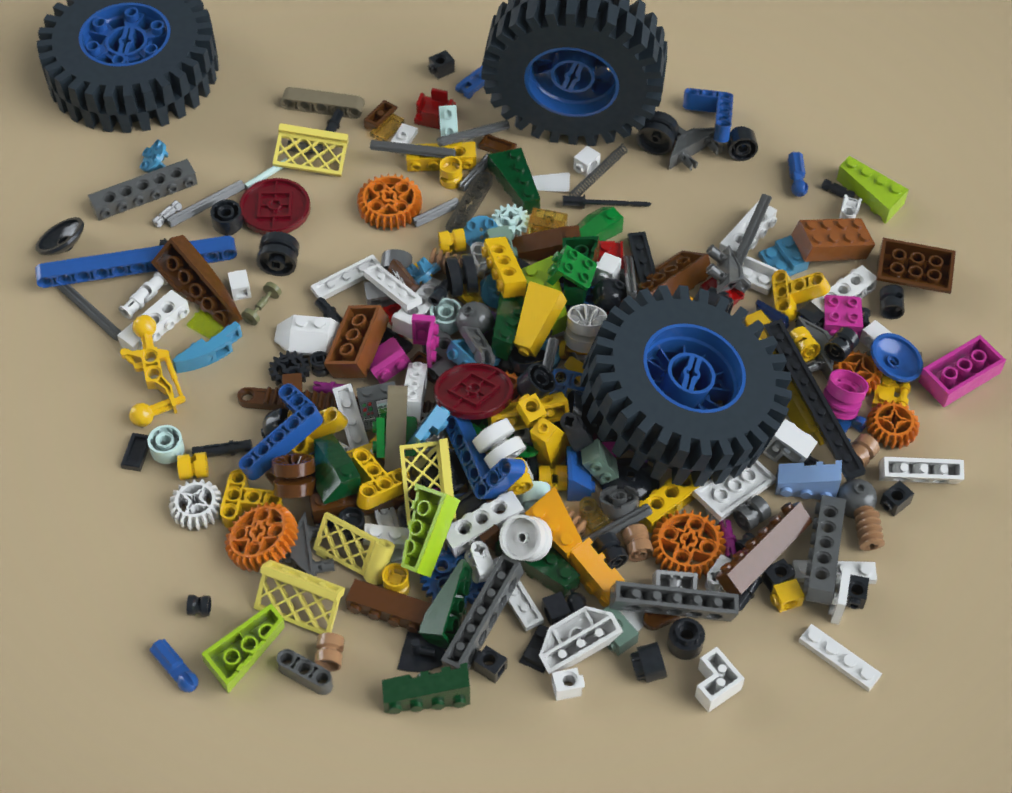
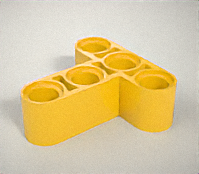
[772,269,830,322]
[287,407,348,454]
[351,448,410,510]
[220,469,284,528]

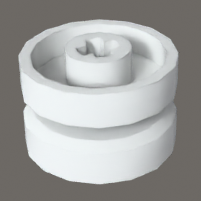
[499,514,553,562]

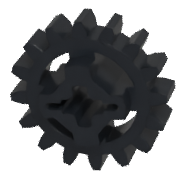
[268,350,311,386]

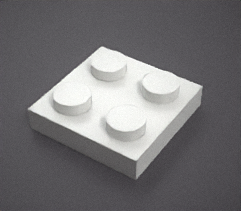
[828,567,851,625]

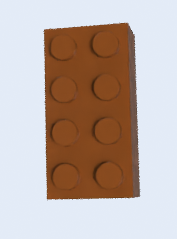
[791,218,875,262]
[324,305,389,378]

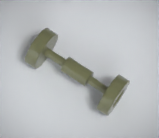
[241,282,282,326]

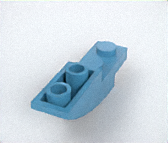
[172,321,242,373]

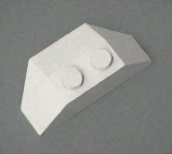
[274,315,340,356]
[539,606,623,674]

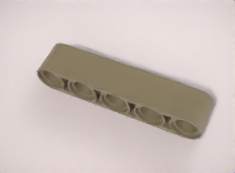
[280,87,365,118]
[385,385,408,473]

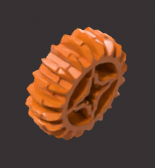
[833,350,883,396]
[866,400,920,449]

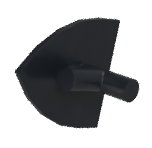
[397,631,445,672]

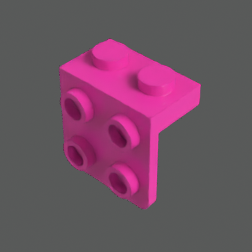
[823,295,863,339]
[412,314,440,368]
[370,337,412,384]

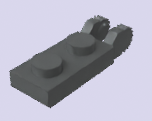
[459,326,496,366]

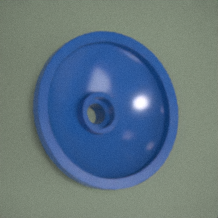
[871,333,923,382]

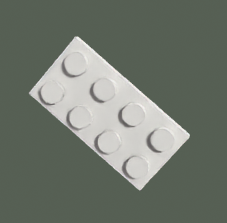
[692,460,777,522]

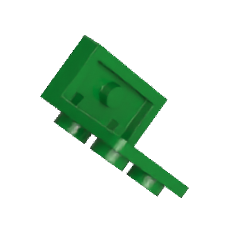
[547,245,597,290]
[373,416,417,458]

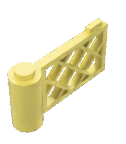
[313,512,395,586]

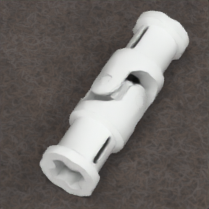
[119,272,168,319]

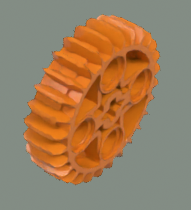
[357,173,422,230]
[225,502,299,572]
[651,509,726,580]

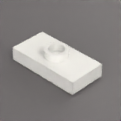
[390,123,418,155]

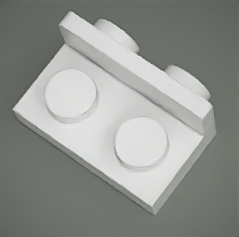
[742,256,779,295]

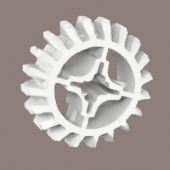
[169,479,223,531]

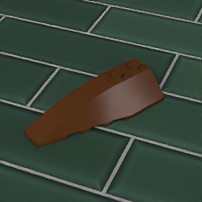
[151,235,242,327]
[621,250,711,302]
[309,483,423,524]

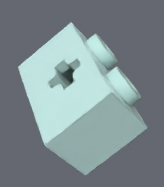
[439,105,458,137]

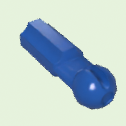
[787,152,808,197]
[150,639,199,693]

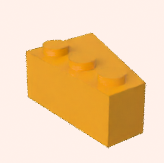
[525,486,582,563]
[570,537,626,608]

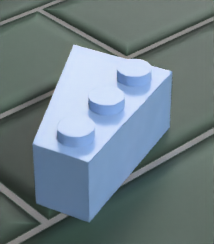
[775,460,842,500]

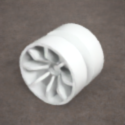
[565,304,607,353]
[472,418,527,469]

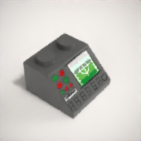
[356,381,395,432]

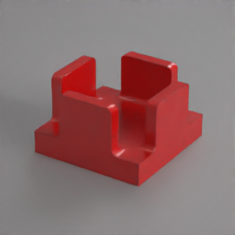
[414,88,457,129]

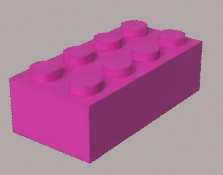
[918,335,1006,407]

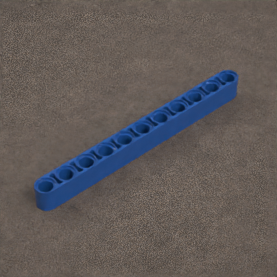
[35,236,237,288]

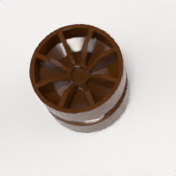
[272,454,317,498]

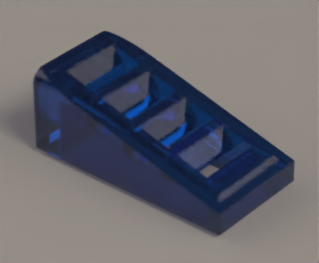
[755,300,789,328]

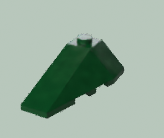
[314,433,361,504]
[419,559,473,650]

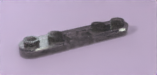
[445,171,493,233]

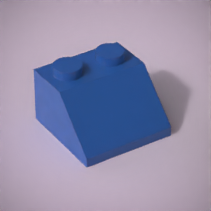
[566,446,595,501]

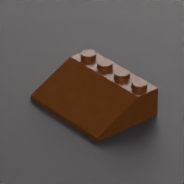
[876,238,956,294]

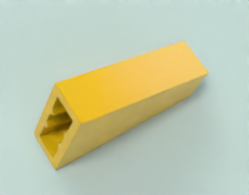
[514,281,567,358]
[530,417,571,468]

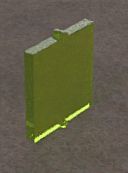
[187,310,225,339]

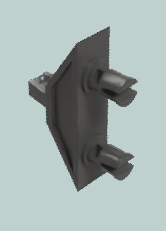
[669,126,724,171]
[706,244,751,294]
[795,316,834,380]
[279,512,335,576]

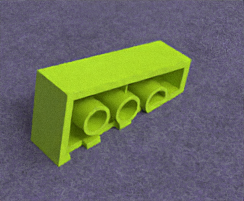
[836,156,909,224]
[521,255,567,336]
[401,483,460,578]
[201,604,285,694]

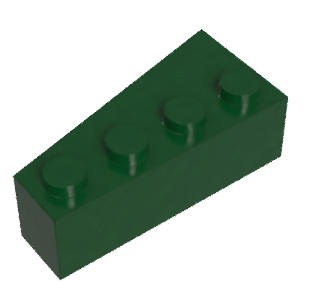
[488,148,540,215]
[562,236,599,306]
[491,291,525,361]
[495,540,580,598]
[382,663,470,714]

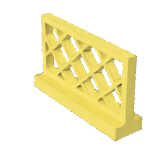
[272,123,349,177]
[399,438,457,526]
[254,559,345,634]

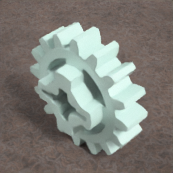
[492,204,530,237]

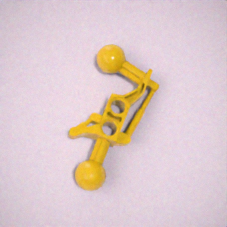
[120,315,186,427]

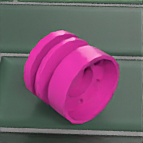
[823,369,869,420]

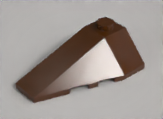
[512,225,581,261]

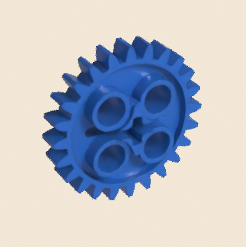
[420,547,486,607]

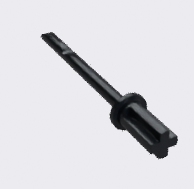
[562,195,651,209]

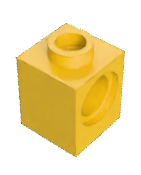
[516,393,547,428]
[770,579,805,613]

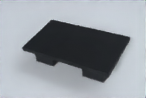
[519,625,549,673]

